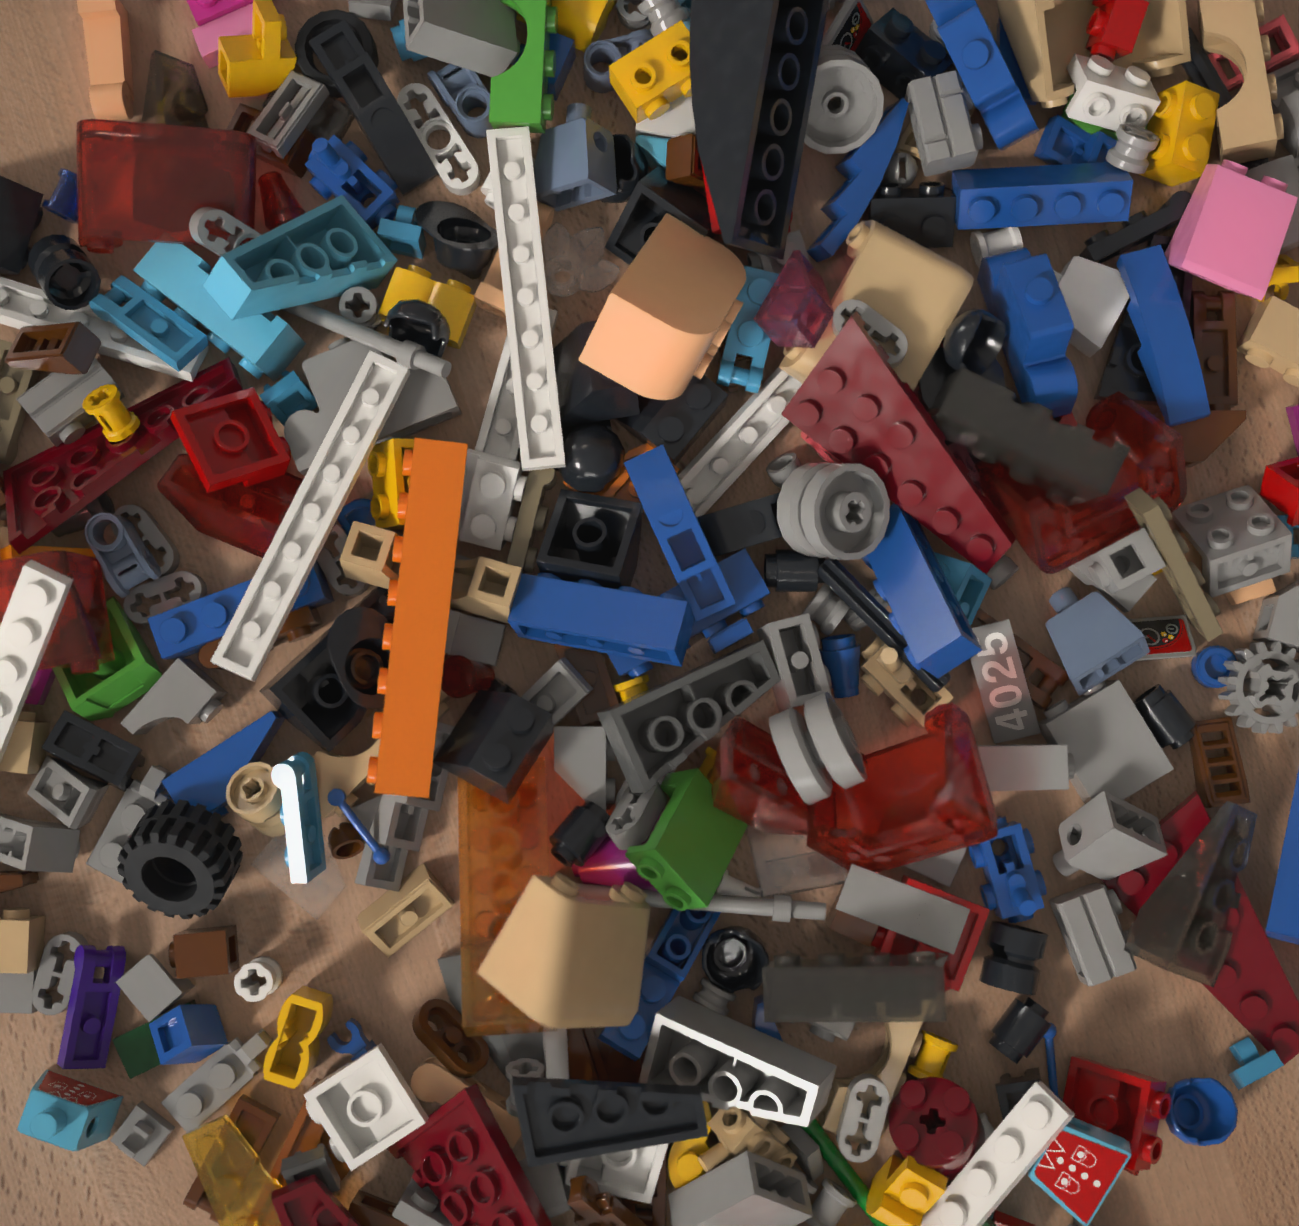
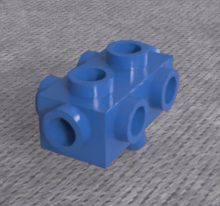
[305,135,399,230]
[968,816,1047,923]

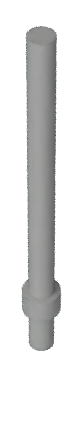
[282,303,452,378]
[577,883,826,922]

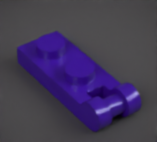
[57,945,126,1069]

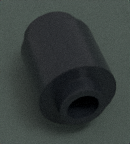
[764,549,825,592]
[1133,684,1196,750]
[549,800,610,867]
[989,996,1051,1064]

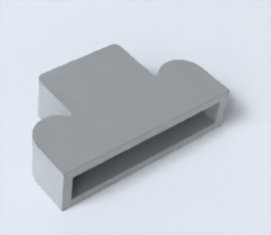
[284,337,462,476]

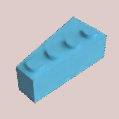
[203,195,398,320]
[133,231,306,382]

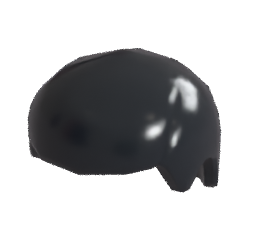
[600,134,648,203]
[383,299,450,358]
[942,308,1007,378]
[558,423,625,492]
[702,926,769,993]

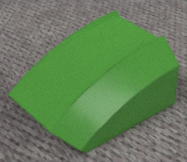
[45,596,162,721]

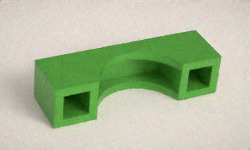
[489,0,558,134]

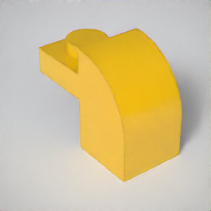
[218,0,297,98]
[866,1154,948,1226]

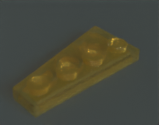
[182,1114,282,1226]

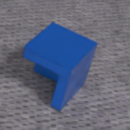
[149,1004,228,1065]

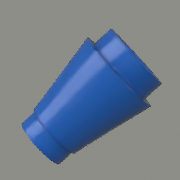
[819,634,861,698]

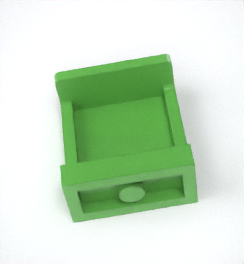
[625,768,748,910]

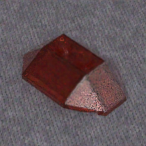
[157,454,336,558]
[712,717,834,836]

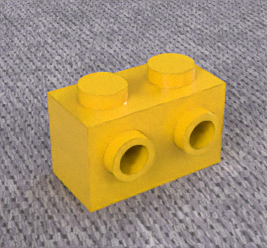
[609,20,692,124]
[1139,80,1220,187]
[368,438,414,530]

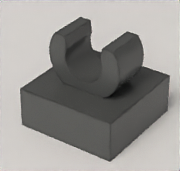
[281,1143,340,1193]

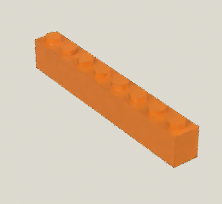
[367,437,468,798]

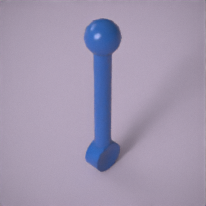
[327,788,390,865]
[1043,1022,1062,1101]

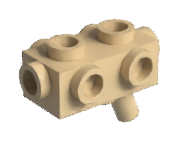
[860,637,954,728]
[698,1107,798,1173]

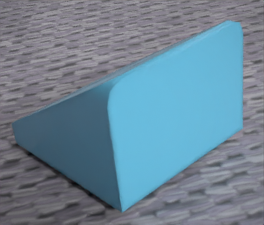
[635,135,670,169]

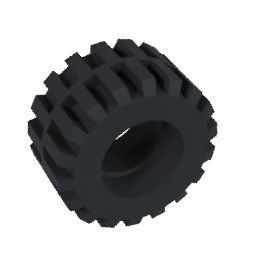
[117,800,243,919]

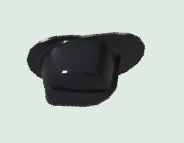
[415,201,498,280]
[327,606,390,710]

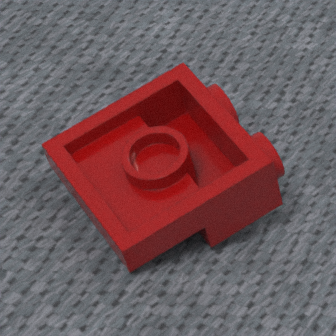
[170,387,291,493]
[870,874,990,992]
[1062,1056,1171,1171]

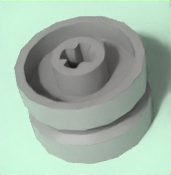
[804,45,884,154]
[777,462,890,560]
[769,691,868,805]

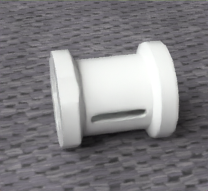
[970,227,1023,268]
[234,956,283,1002]

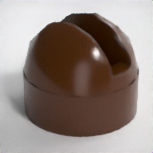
[328,822,365,859]

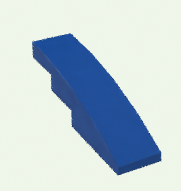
[806,98,909,263]
[1116,244,1211,427]

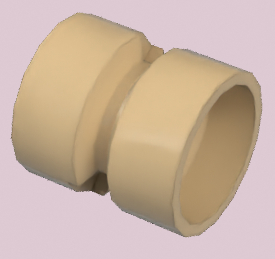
[226,762,286,837]

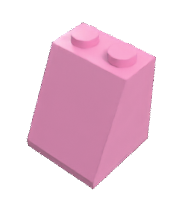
[1165,159,1298,301]

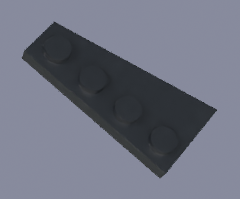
[1094,235,1193,406]
[512,1076,708,1168]

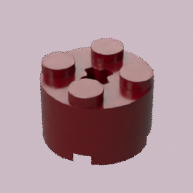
[888,1077,985,1181]

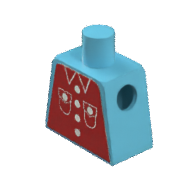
[17,1070,123,1151]
[1028,1117,1132,1226]

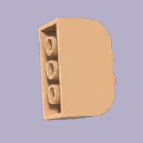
[578,213,746,400]

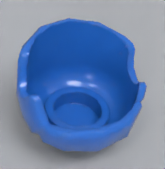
[1165,1078,1238,1146]

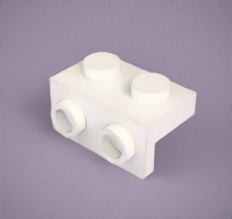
[1065,53,1161,131]

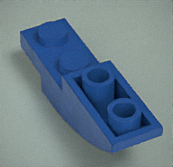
[624,444,736,622]
[598,908,721,1062]

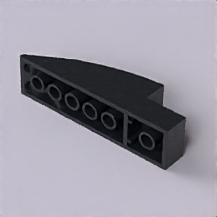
[689,0,829,260]

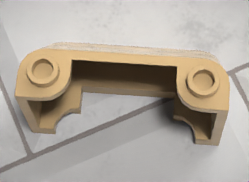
[997,0,1191,108]
[779,220,974,391]
[477,873,650,1028]

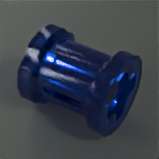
[42,168,96,224]

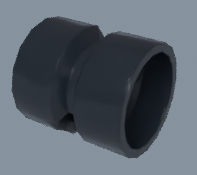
[28,234,101,310]
[979,921,1048,995]

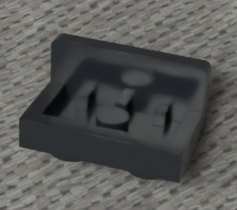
[855,8,954,100]
[868,181,956,248]

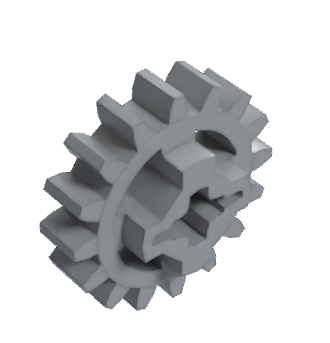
[1218,642,1299,734]

